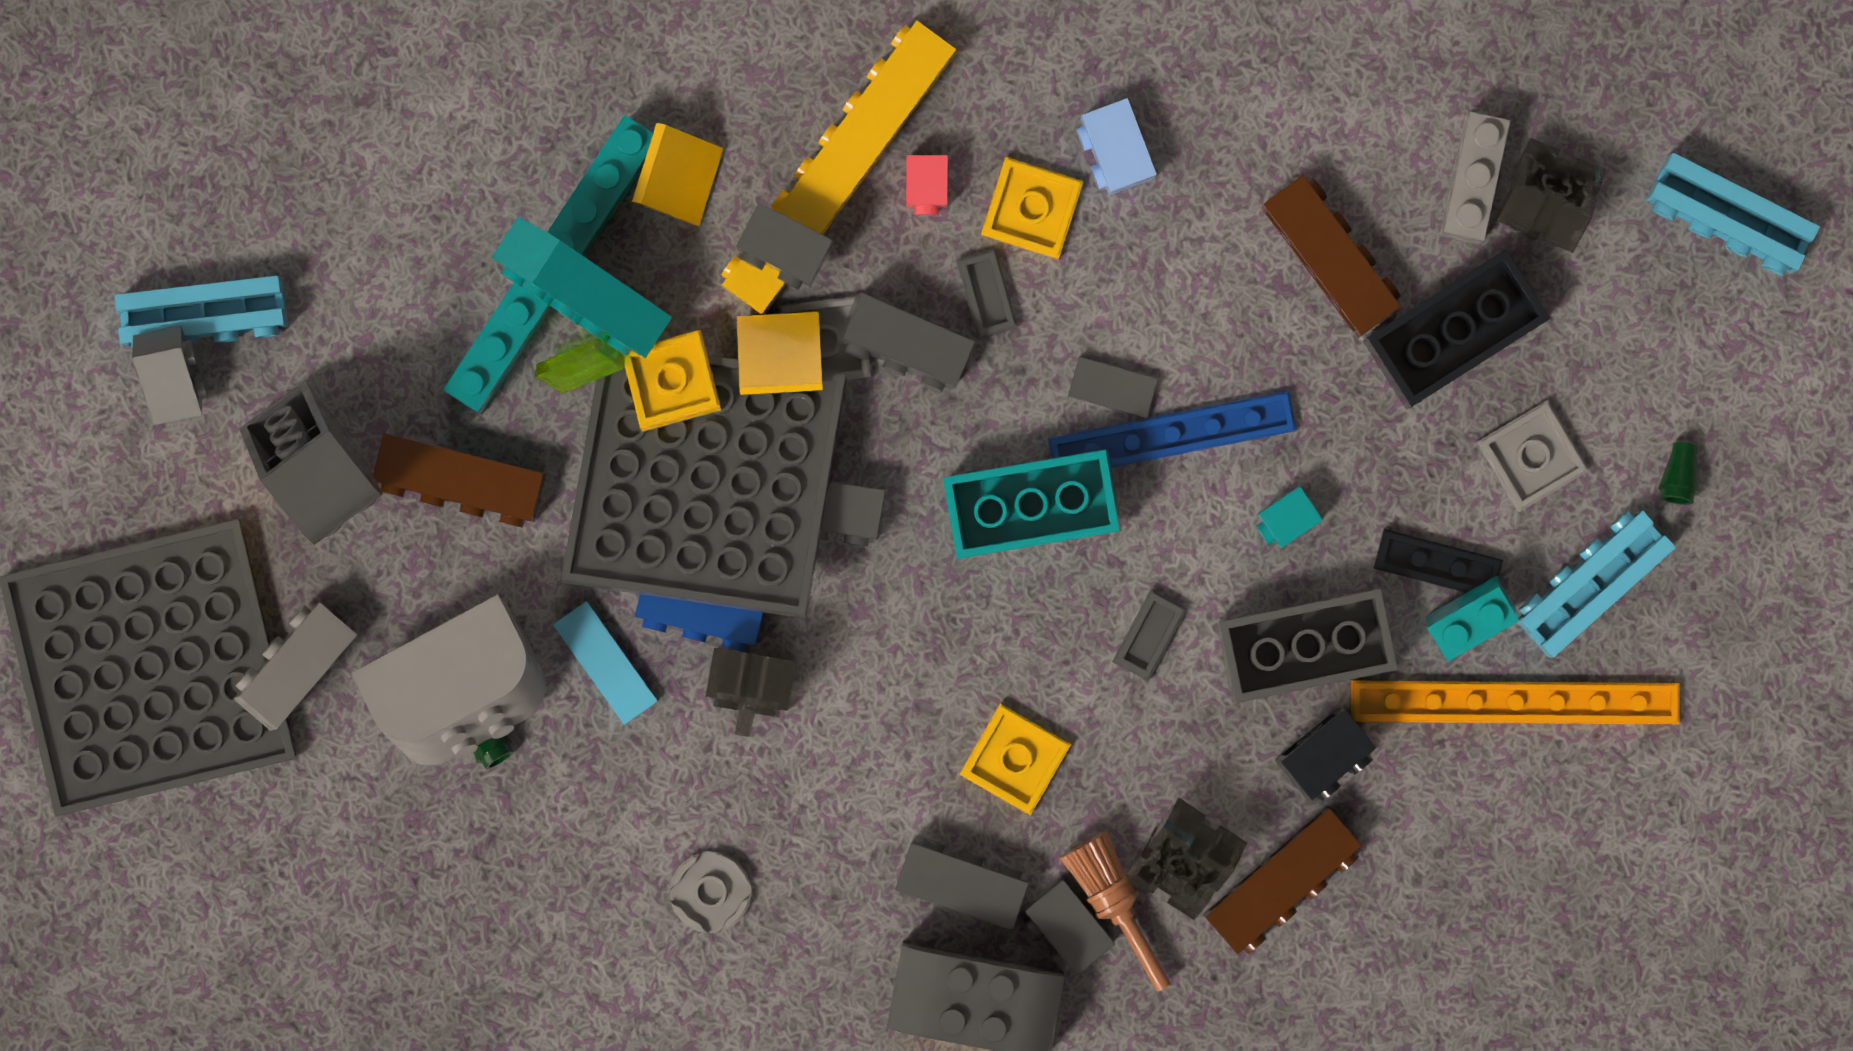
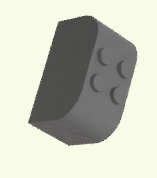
[239,380,383,545]
[887,942,1065,1051]

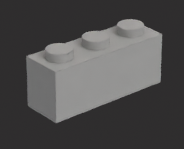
[1439,112,1511,245]
[233,602,357,731]

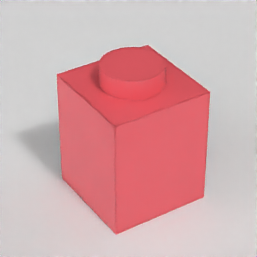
[906,155,948,216]

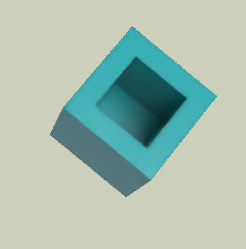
[1255,487,1323,549]

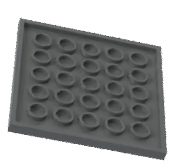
[561,342,847,618]
[0,519,298,817]

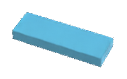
[553,601,658,725]

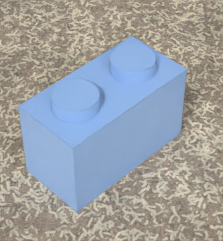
[1076,98,1157,196]

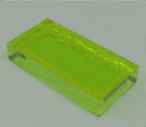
[535,338,625,394]

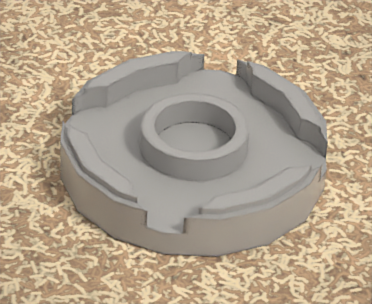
[670,851,752,933]

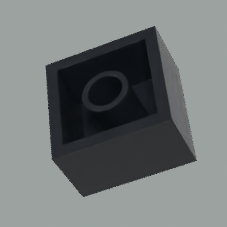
[1275,708,1376,801]

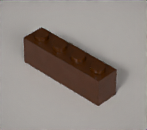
[1261,175,1401,338]
[373,433,546,528]
[1203,807,1362,955]

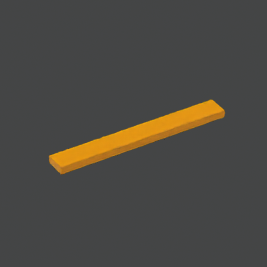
[1350,681,1680,724]

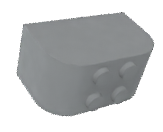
[351,594,546,765]

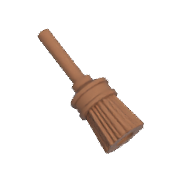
[1059,830,1171,992]

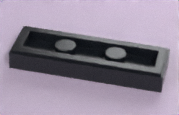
[1373,529,1503,593]

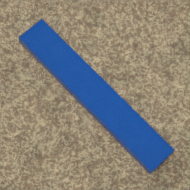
[1048,391,1297,468]

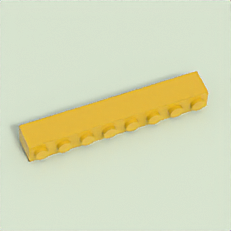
[721,20,956,315]

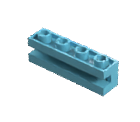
[1645,153,1820,276]
[114,276,289,346]
[1518,511,1676,658]

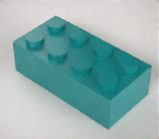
[491,216,672,358]
[943,450,1122,559]

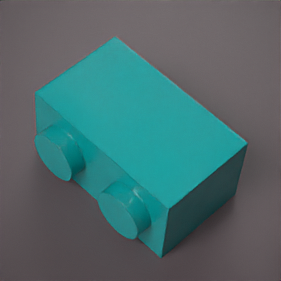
[1426,575,1520,662]

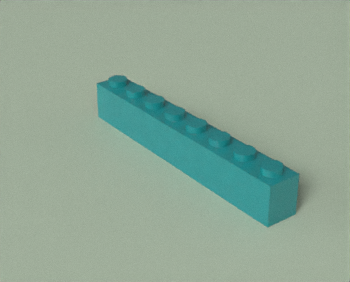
[443,114,653,415]

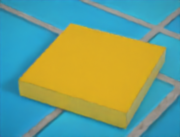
[632,123,724,226]
[981,157,1083,260]
[737,312,823,395]
[621,330,722,432]
[959,703,1072,816]

